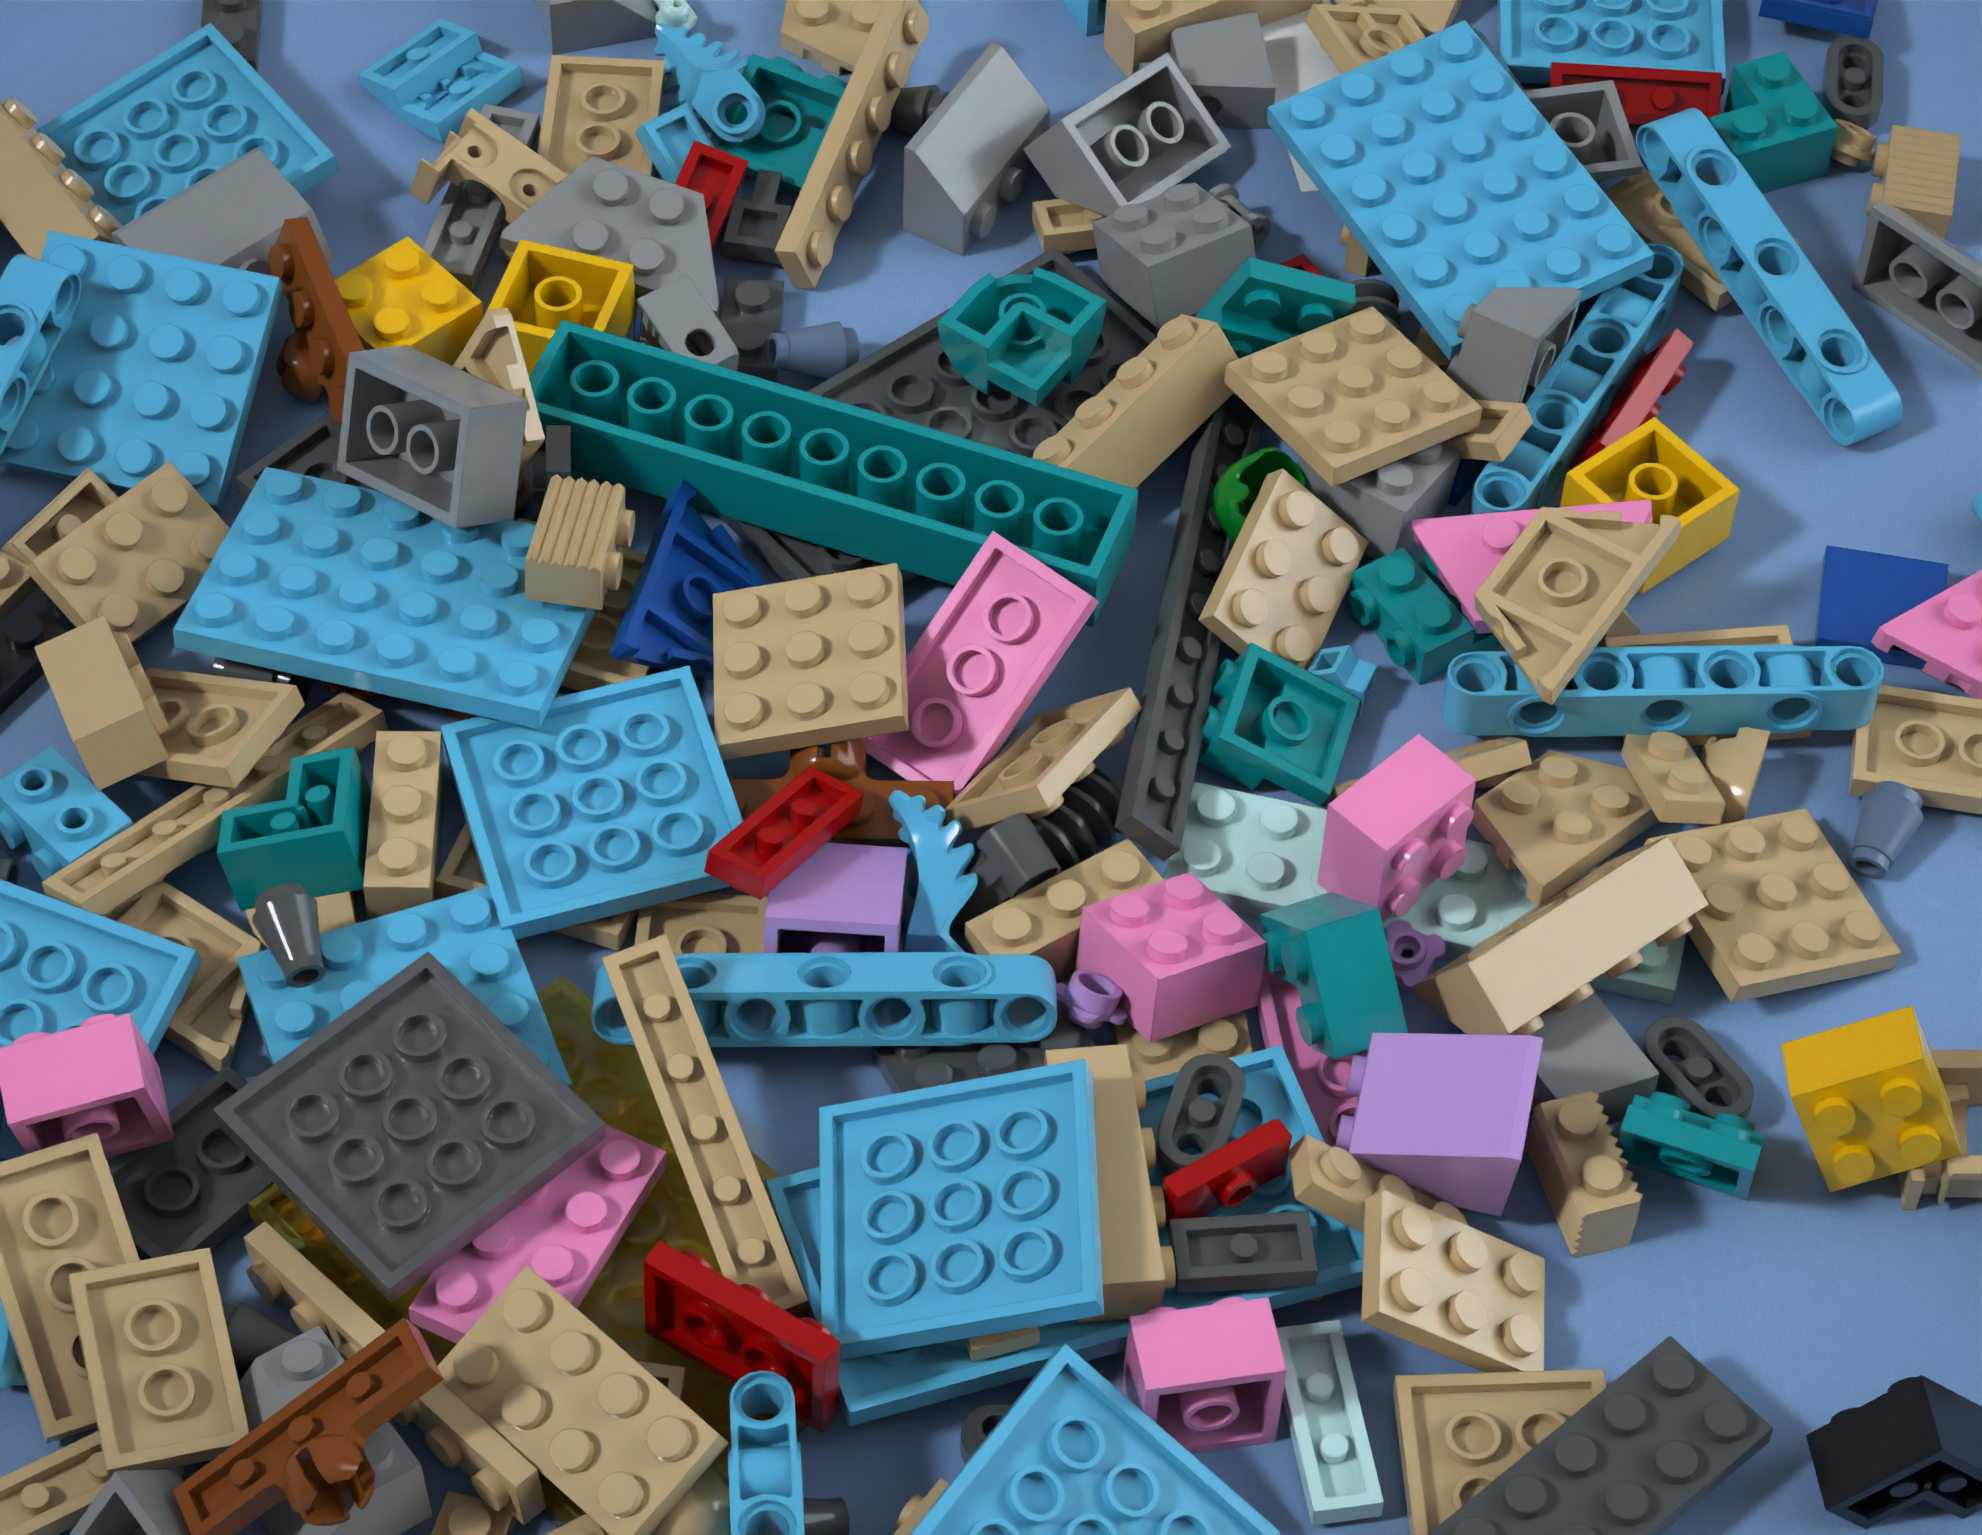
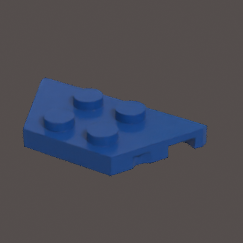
[609,479,768,681]

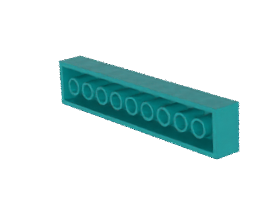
[529,320,1138,627]

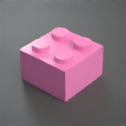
[1317,734,1477,923]
[1075,872,1267,1043]
[0,1013,174,1158]
[1122,1297,1287,1454]

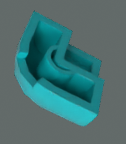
[938,267,1106,407]

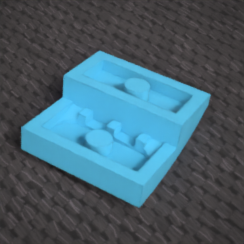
[358,18,525,143]

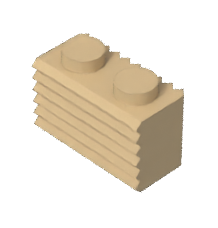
[1866,124,1962,239]
[524,474,635,610]
[1525,1091,1643,1258]

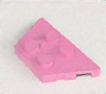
[1412,499,1653,634]
[1871,570,1982,699]

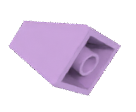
[764,843,908,1000]
[1334,1033,1543,1217]

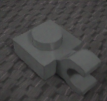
[723,169,792,265]

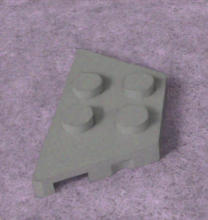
[500,156,719,317]

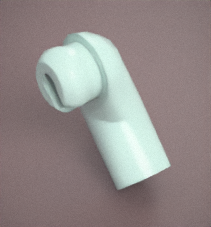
[653,0,698,32]

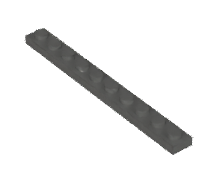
[1115,393,1263,861]

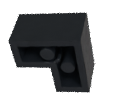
[1806,1375,1982,1529]

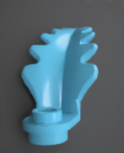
[654,23,766,143]
[888,790,978,952]

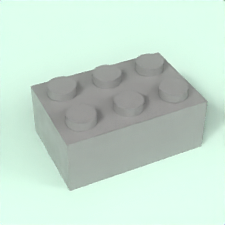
[337,345,528,529]

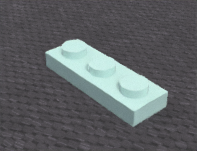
[1276,1320,1384,1526]

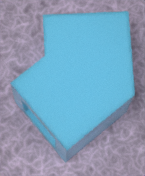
[1307,645,1377,717]

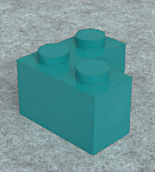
[1709,51,1838,194]
[217,746,371,912]
[1259,892,1409,1060]

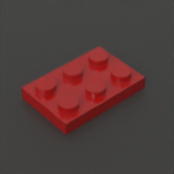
[643,1240,840,1434]

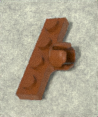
[269,217,364,424]
[729,738,955,849]
[173,1317,444,1535]

